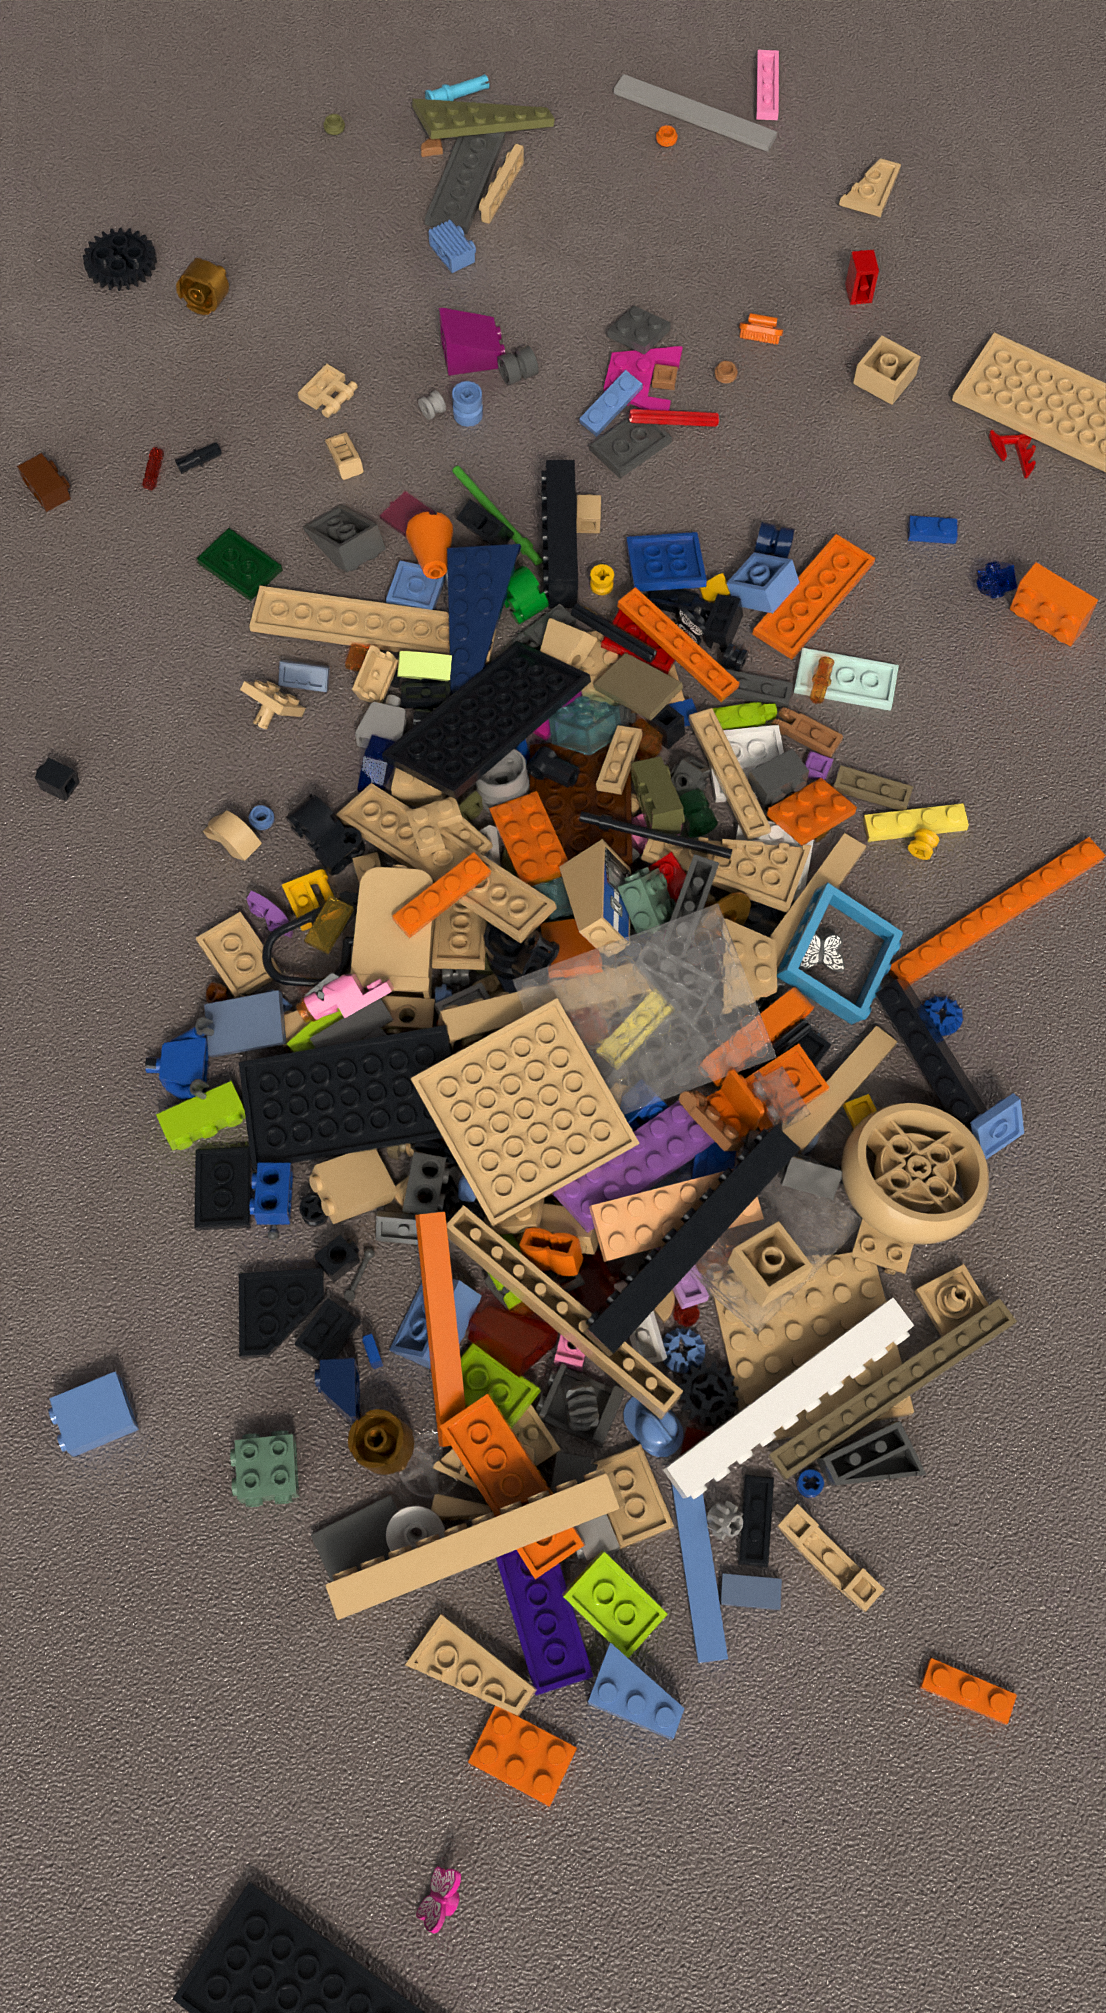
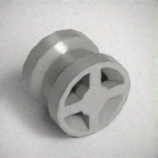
[418,390,446,420]

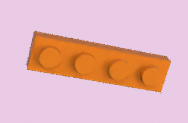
[392,852,491,939]

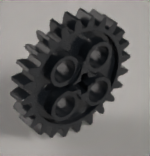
[83,227,157,291]

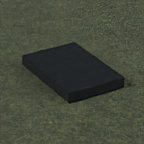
[194,1147,251,1231]

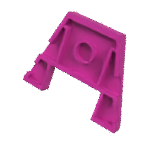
[603,346,683,410]

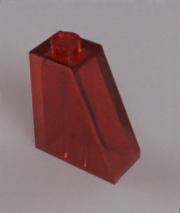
[468,1306,558,1378]

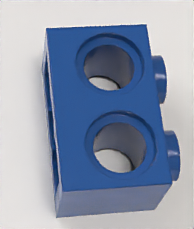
[250,1163,294,1225]

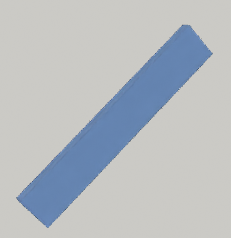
[671,1482,728,1663]

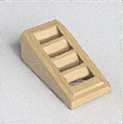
[325,432,364,480]
[431,1494,492,1521]

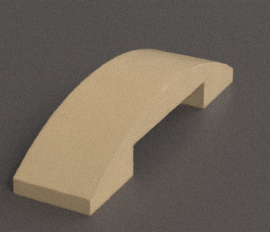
[777,1504,885,1612]

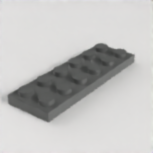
[425,132,505,234]

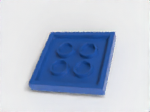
[626,532,707,592]

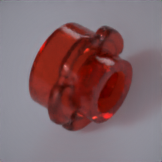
[673,1303,700,1327]

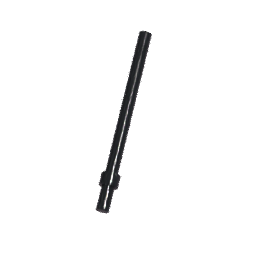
[579,811,733,859]

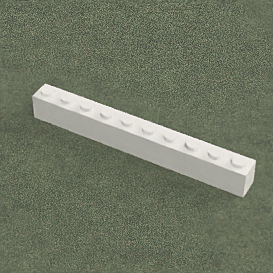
[662,1298,914,1500]

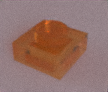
[345,644,369,672]

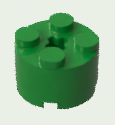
[504,566,549,625]

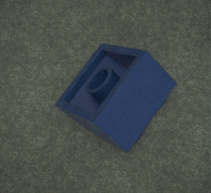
[315,1358,361,1424]

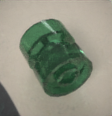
[679,790,718,838]

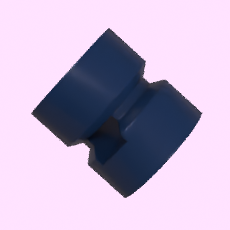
[755,522,795,559]

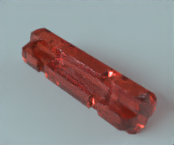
[142,447,164,491]

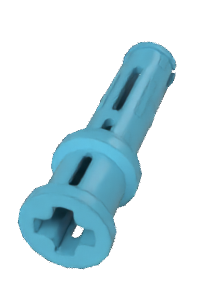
[425,74,489,101]

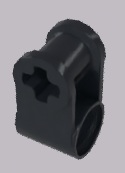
[315,827,365,875]
[512,931,560,986]

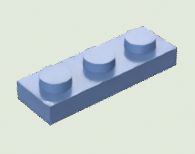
[579,370,643,437]

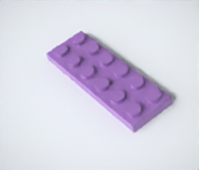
[552,1100,715,1233]

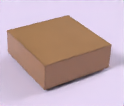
[652,364,678,390]

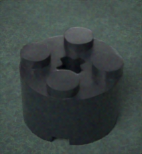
[285,793,345,853]

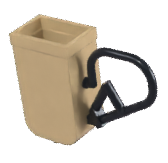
[262,865,435,1000]

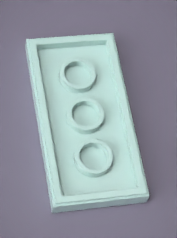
[794,648,899,711]

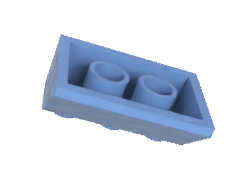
[389,1279,482,1369]

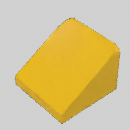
[699,573,730,603]

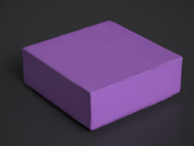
[805,751,834,781]

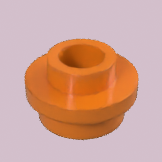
[656,125,678,147]

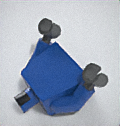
[145,1017,214,1100]

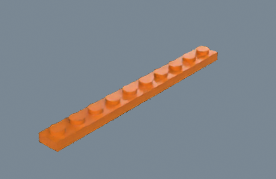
[889,837,1106,985]

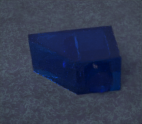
[357,735,396,793]

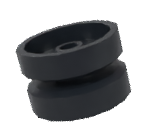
[484,923,543,981]

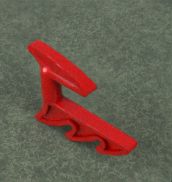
[989,430,1036,478]

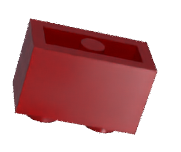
[845,249,879,305]

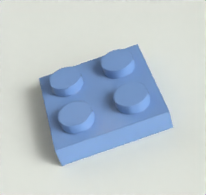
[386,560,446,610]
[971,1093,1024,1160]

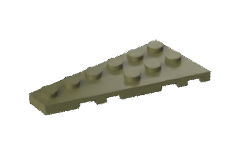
[412,98,554,139]

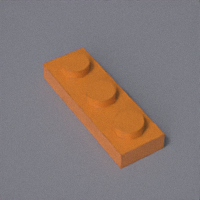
[919,1658,1017,1725]

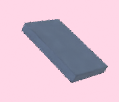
[204,990,286,1058]

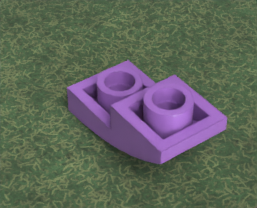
[246,891,293,938]

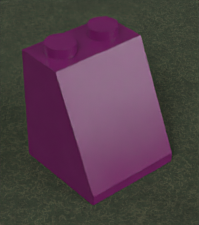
[439,308,505,376]

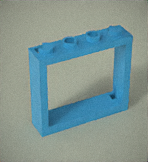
[777,883,903,1025]

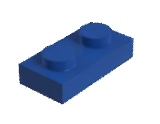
[908,516,957,544]

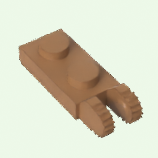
[771,707,843,758]
[679,1091,745,1151]

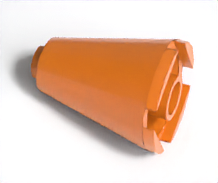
[406,512,453,579]

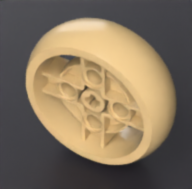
[841,1103,989,1245]

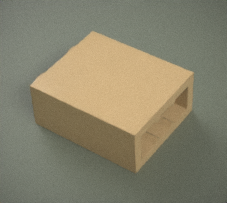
[309,1150,398,1224]

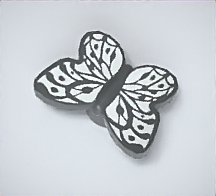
[798,934,845,972]

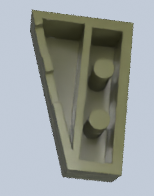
[631,756,685,835]

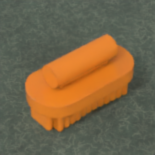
[739,313,783,344]

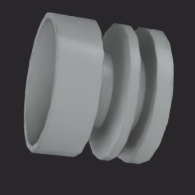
[476,749,530,812]

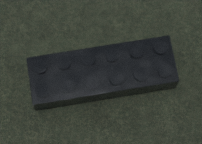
[541,460,578,608]

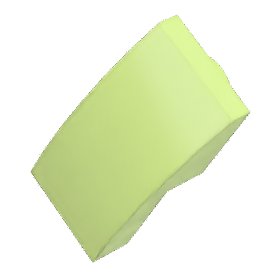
[397,651,452,681]

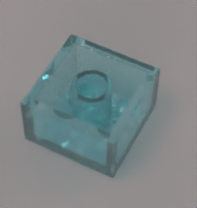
[549,696,621,756]

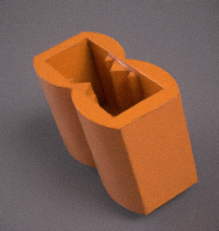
[519,1228,583,1276]

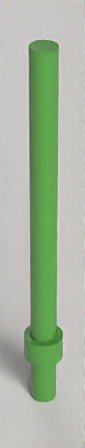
[452,466,543,566]

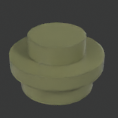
[323,114,345,135]

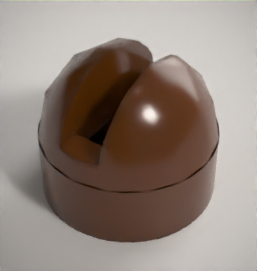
[206,982,228,1003]

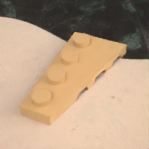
[405,1614,537,1715]

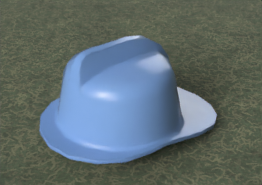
[623,1396,683,1457]

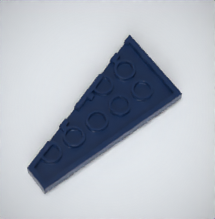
[447,544,521,695]

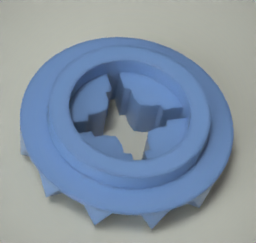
[662,1328,705,1373]

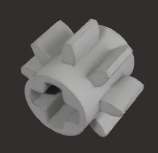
[707,1501,743,1540]

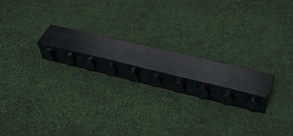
[583,1125,801,1357]

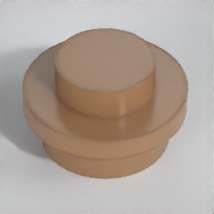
[714,361,737,383]

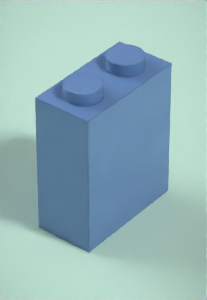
[48,1372,139,1457]

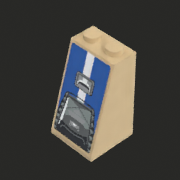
[559,839,631,959]

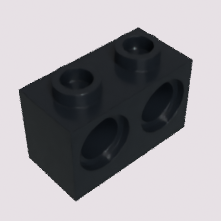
[456,499,515,545]

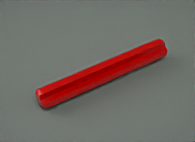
[629,409,719,427]

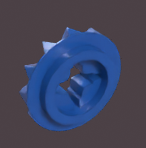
[923,995,963,1036]

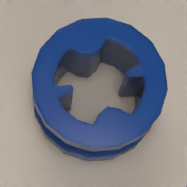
[796,1469,824,1498]

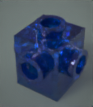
[976,561,1017,599]

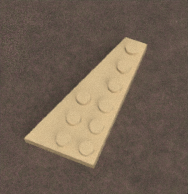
[641,837,812,913]

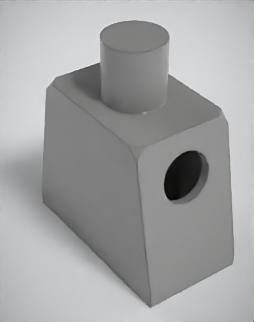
[355,695,407,752]

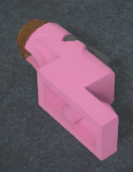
[296,973,394,1023]

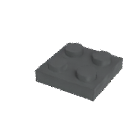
[608,306,671,355]

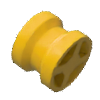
[590,564,614,596]
[908,828,940,860]

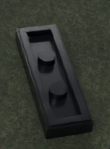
[738,1474,774,1568]

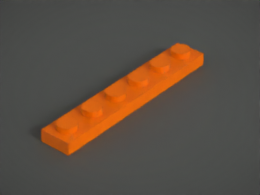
[617,587,739,702]

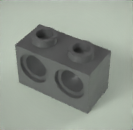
[403,1152,450,1215]

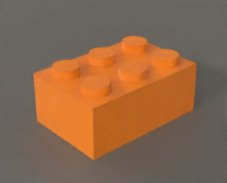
[1009,562,1098,647]

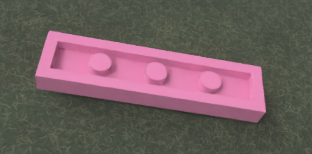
[756,50,779,120]

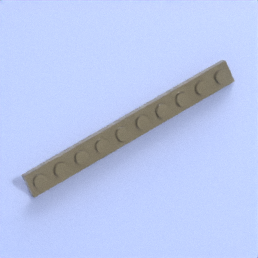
[768,1298,1017,1481]

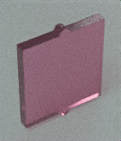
[380,491,436,537]

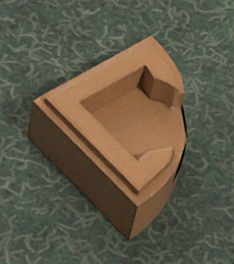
[421,137,443,157]

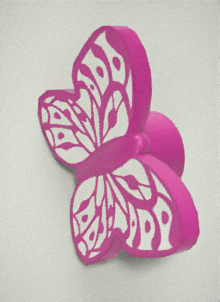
[416,1866,461,1934]

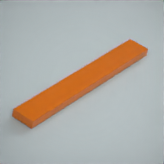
[415,1212,466,1447]

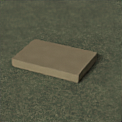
[594,653,683,720]

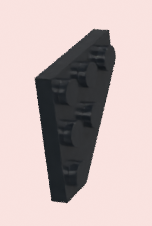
[239,1268,325,1359]

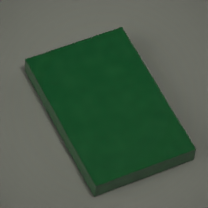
[196,528,283,601]

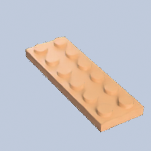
[589,1169,764,1262]

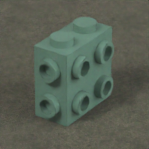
[618,867,676,937]
[230,1431,299,1507]

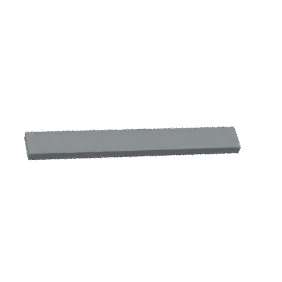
[614,74,777,152]

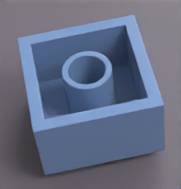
[727,552,800,614]

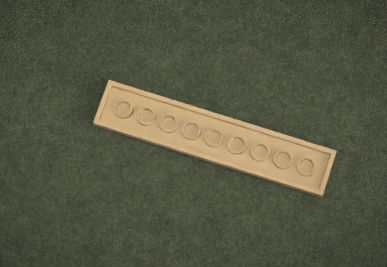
[249,586,497,665]
[336,783,557,943]

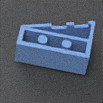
[587,1643,685,1740]

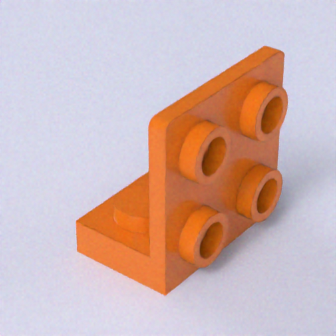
[706,1069,765,1141]

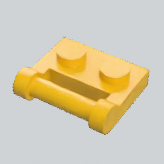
[282,869,344,931]

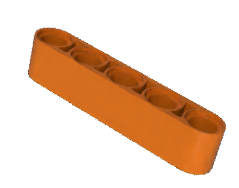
[699,987,814,1087]

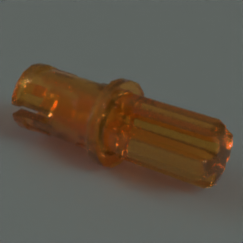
[809,657,835,704]

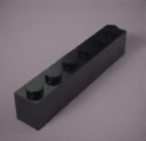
[875,979,988,1129]

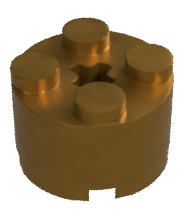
[176,258,229,315]
[348,1409,414,1475]

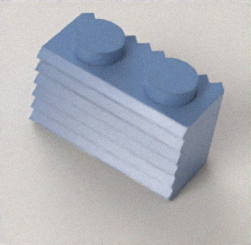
[429,219,476,273]

